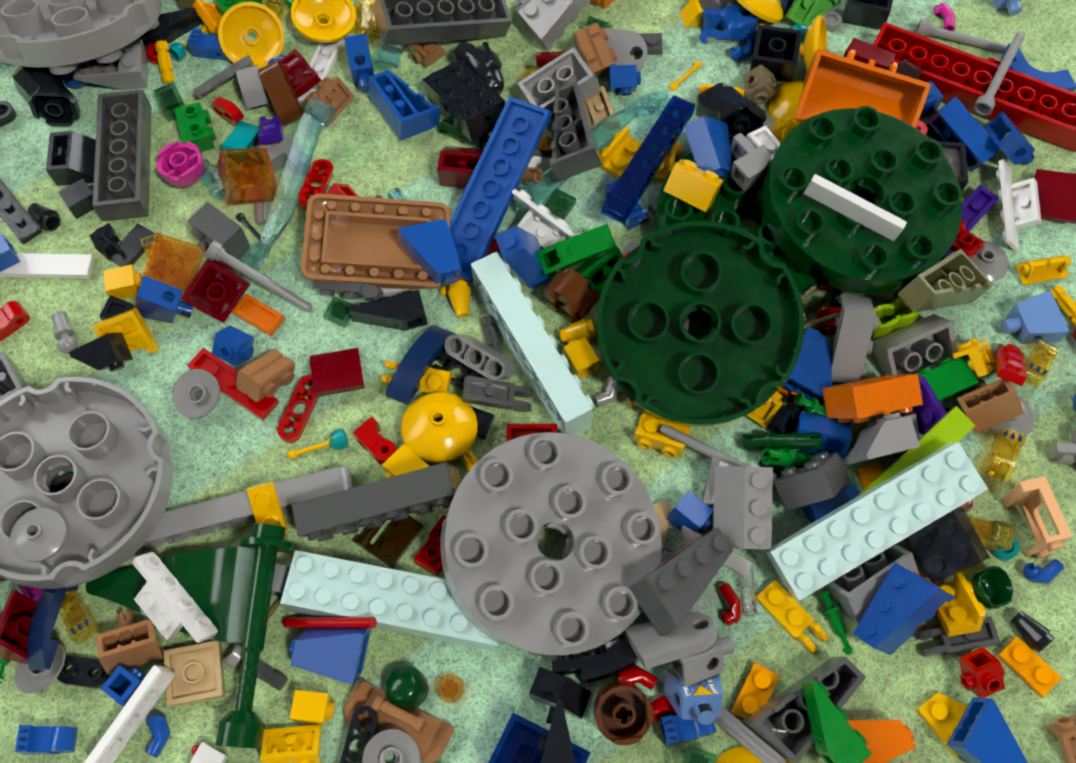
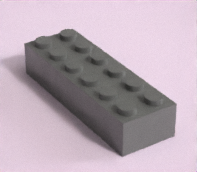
[373,0,512,46]
[93,89,152,221]
[292,463,461,542]

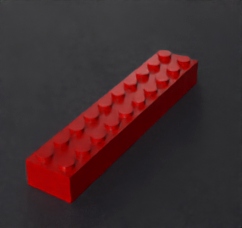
[873,22,1076,152]

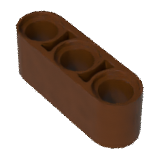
[258,60,305,126]

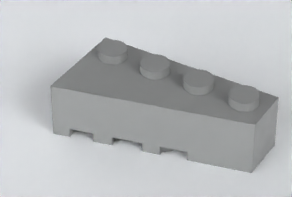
[518,0,591,52]

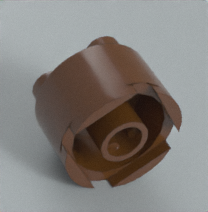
[543,268,600,324]
[593,681,653,745]

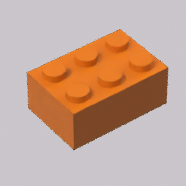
[822,374,923,423]

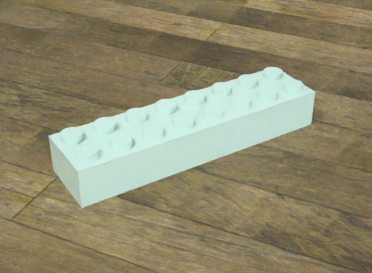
[471,252,594,436]
[765,442,988,601]
[280,550,499,652]

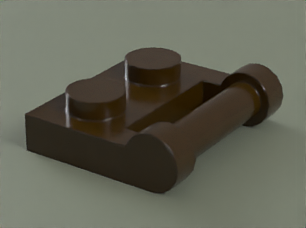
[354,514,424,569]

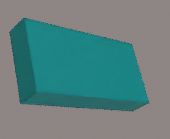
[222,121,259,158]

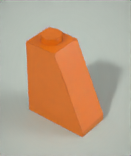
[847,720,916,763]

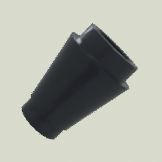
[28,203,61,231]
[1010,611,1055,653]

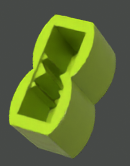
[870,297,920,341]

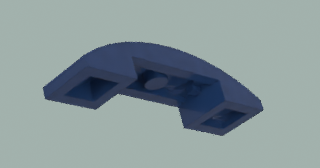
[385,325,456,405]
[27,585,79,671]

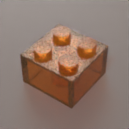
[217,147,277,205]
[142,232,205,292]

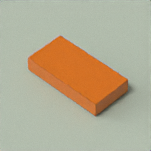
[232,294,286,337]

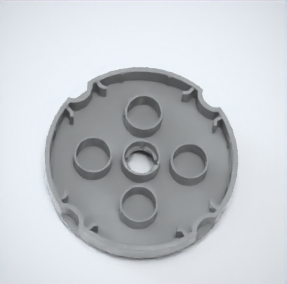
[0,0,161,75]
[0,377,173,589]
[440,432,662,656]

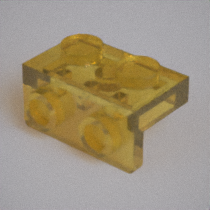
[353,0,381,39]

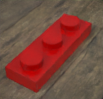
[995,343,1027,386]

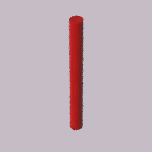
[283,617,377,628]

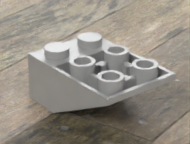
[73,37,148,90]

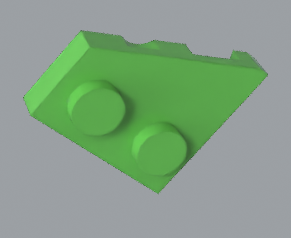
[785,0,841,27]

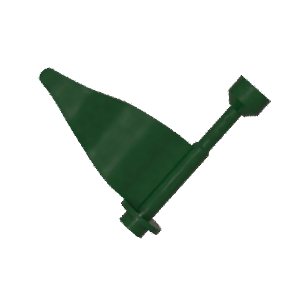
[86,524,295,748]

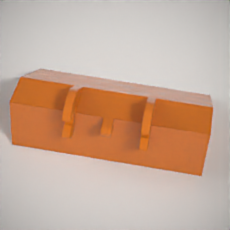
[794,49,932,128]

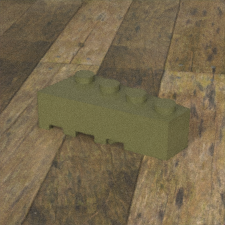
[898,249,994,313]

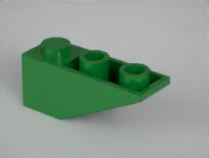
[536,224,617,276]
[802,681,872,763]

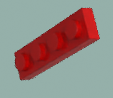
[187,348,279,421]

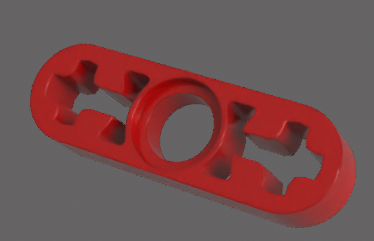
[299,159,333,210]
[277,375,319,443]

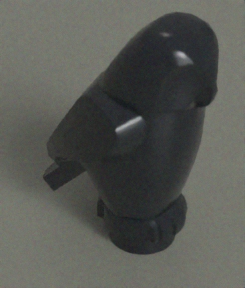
[454,41,504,95]

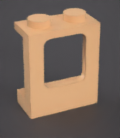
[1002,476,1073,559]

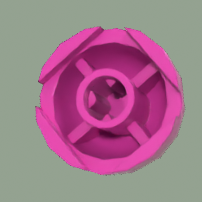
[156,141,205,188]

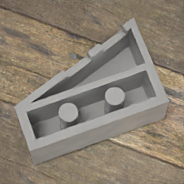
[830,294,879,384]

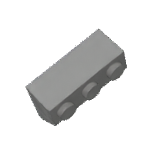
[517,47,601,126]
[872,314,959,375]
[842,413,920,466]
[713,466,773,550]
[823,544,920,623]

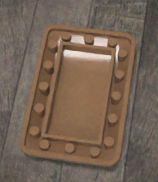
[301,194,450,289]

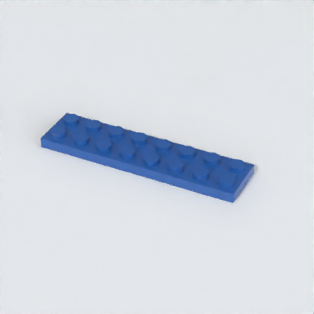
[450,96,552,283]

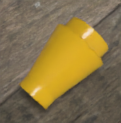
[447,281,471,318]
[559,318,596,343]

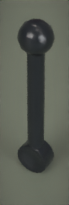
[236,213,268,246]

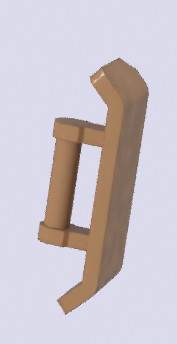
[345,680,454,763]

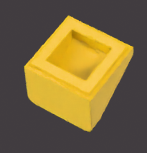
[680,0,703,28]

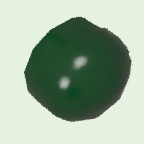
[971,566,1013,609]
[383,665,429,709]

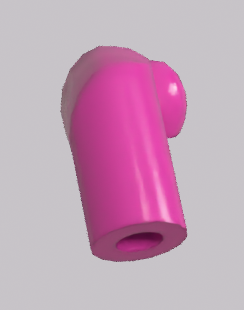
[933,3,955,31]

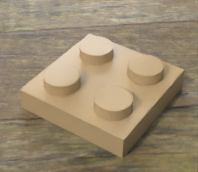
[164,641,226,708]

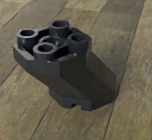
[13,66,81,127]
[695,83,766,139]

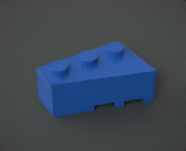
[369,70,441,141]
[924,96,1000,172]
[853,562,955,655]

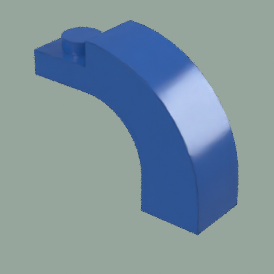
[1001,43,1076,92]

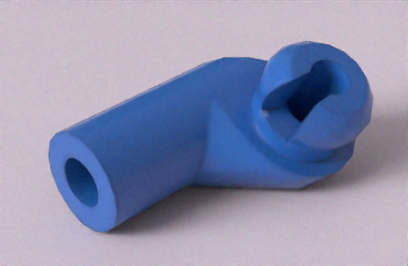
[730,39,755,61]
[1023,559,1064,584]
[145,713,171,758]

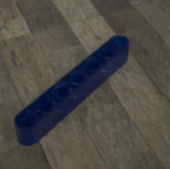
[601,95,695,224]

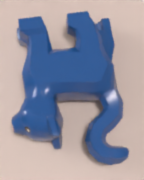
[699,5,761,44]

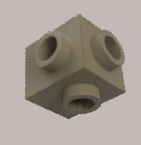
[743,65,777,105]

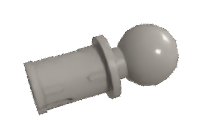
[51,311,78,354]

